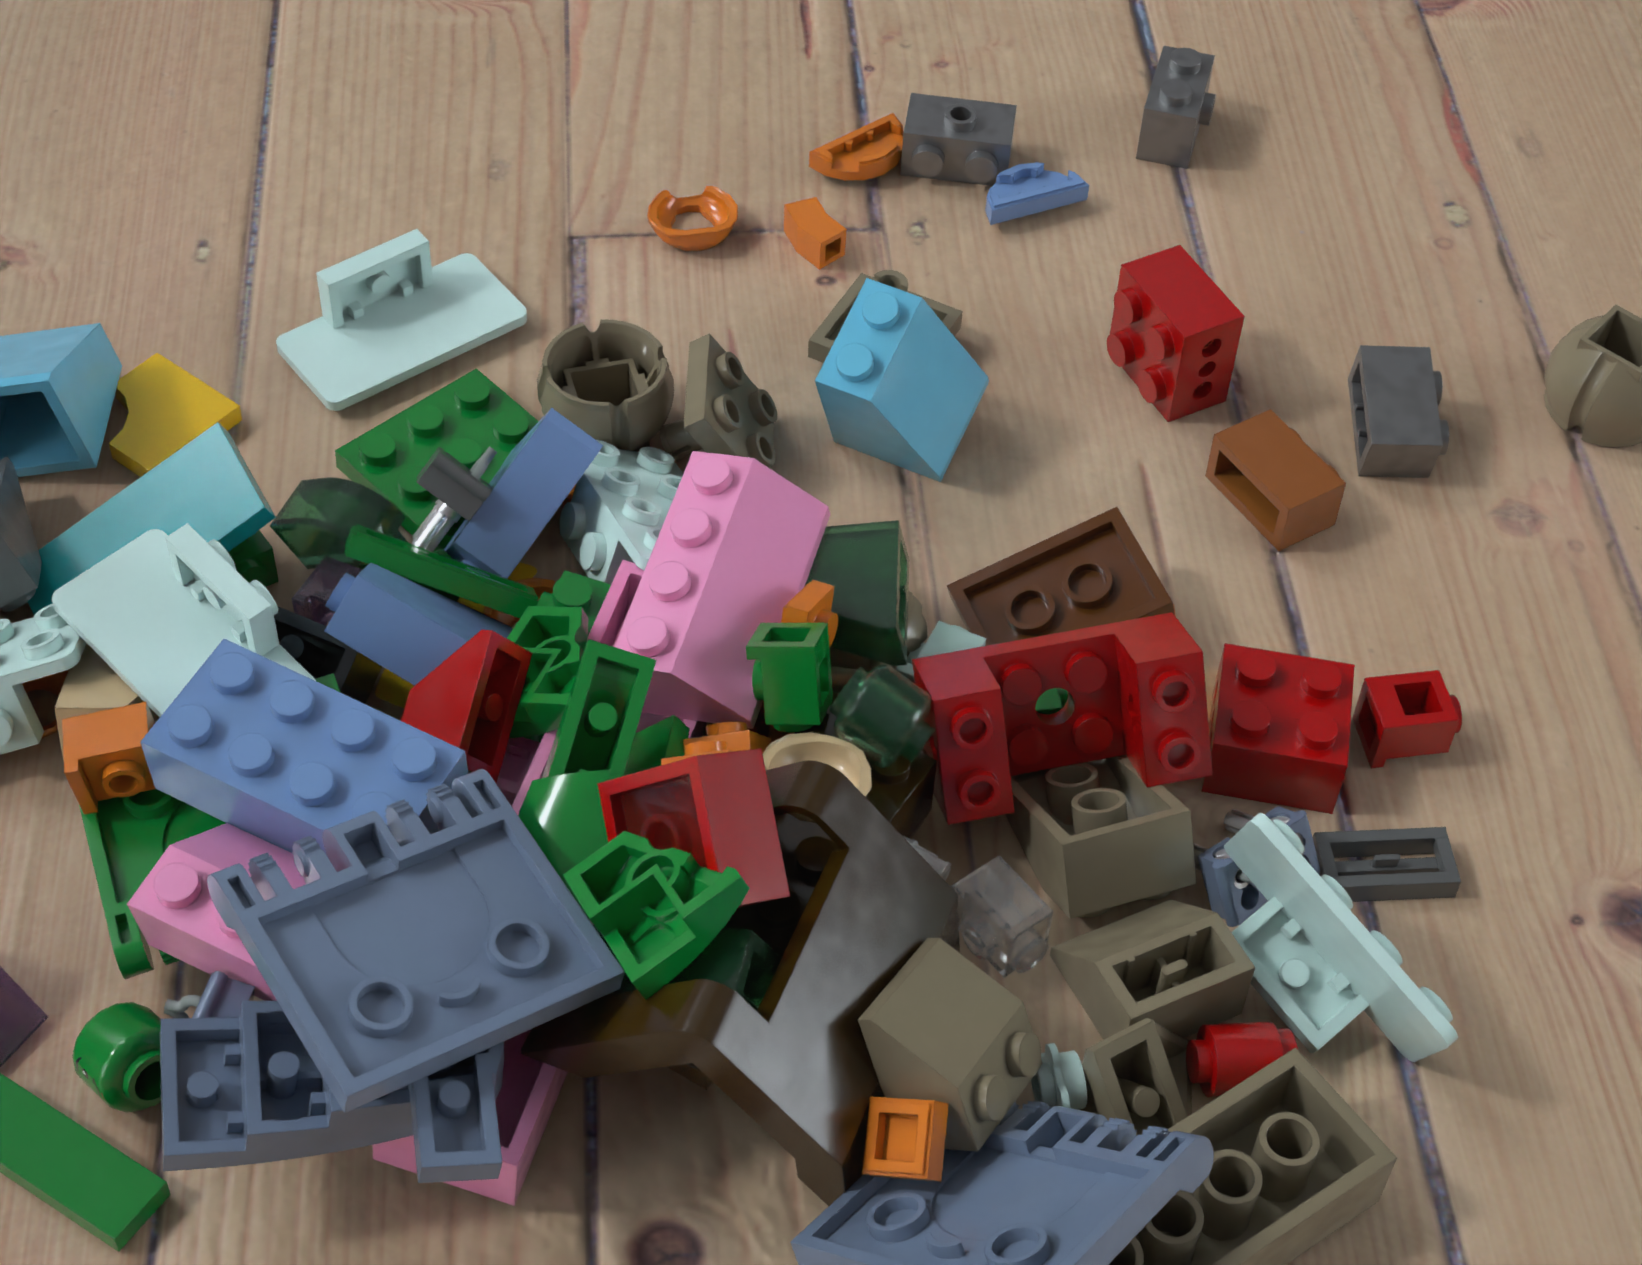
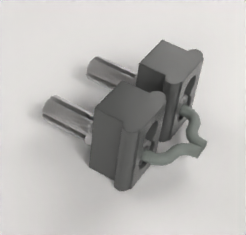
[412,446,497,551]

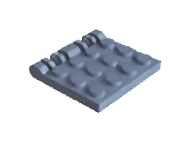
[207,769,625,1113]
[790,1101,1214,1265]

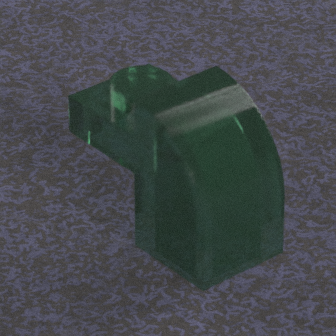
[270,477,409,578]

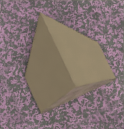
[1079,1018,1192,1136]

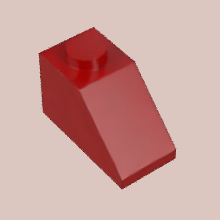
[401,629,533,784]

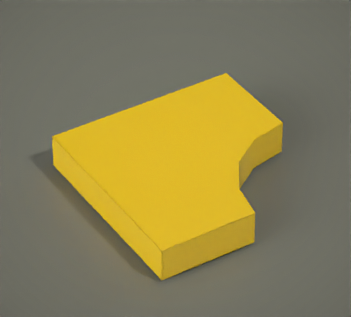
[109,353,242,477]

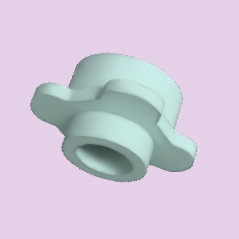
[1031,1043,1087,1110]

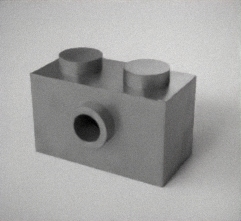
[1136,46,1216,169]
[900,93,1017,186]
[1348,345,1449,478]

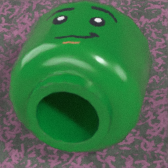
[72,1002,161,1113]

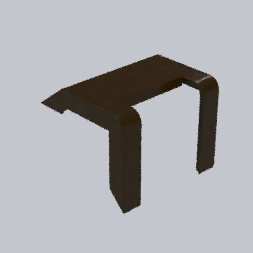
[520,760,960,1206]

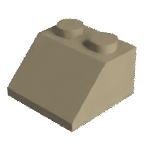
[858,938,1043,1152]

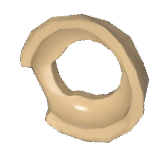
[763,732,872,823]

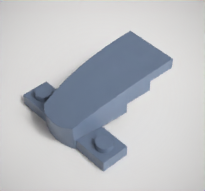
[160,1000,504,1183]

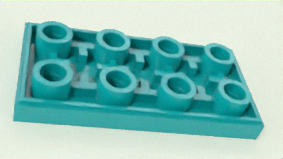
[28,422,276,616]

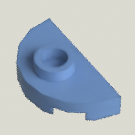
[985,162,1089,225]

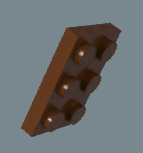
[947,507,1175,646]

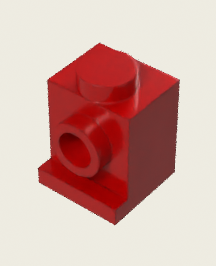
[1352,670,1462,769]

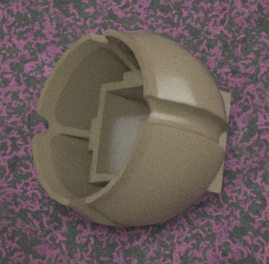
[1544,305,1642,448]
[537,319,674,451]

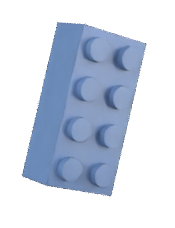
[140,639,468,857]

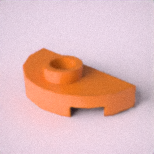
[809,113,903,181]

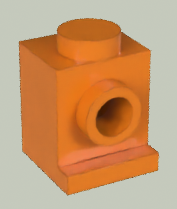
[62,702,156,814]

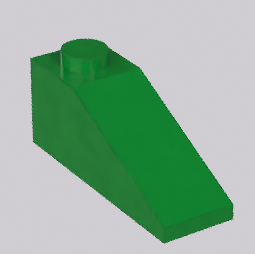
[542,639,656,780]

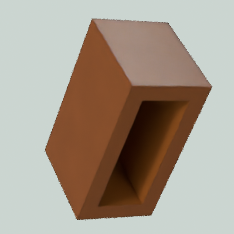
[1205,409,1346,551]

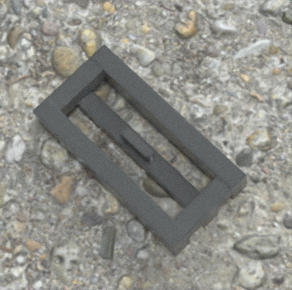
[1313,827,1461,902]

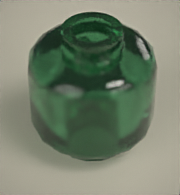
[829,665,936,768]

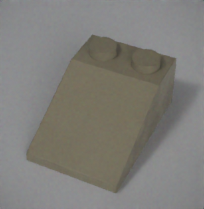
[1005,755,1196,919]

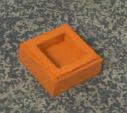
[862,1097,949,1182]

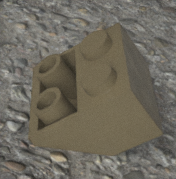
[1050,899,1255,1040]

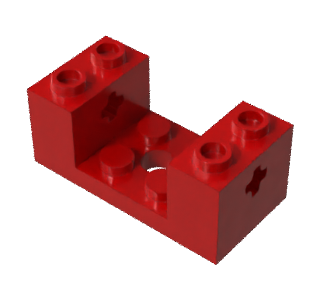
[912,612,1213,825]

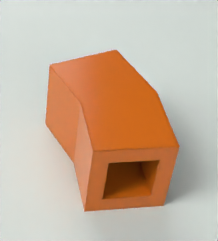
[784,197,847,270]

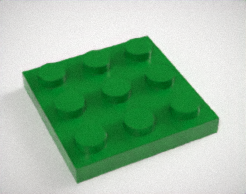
[335,368,539,552]

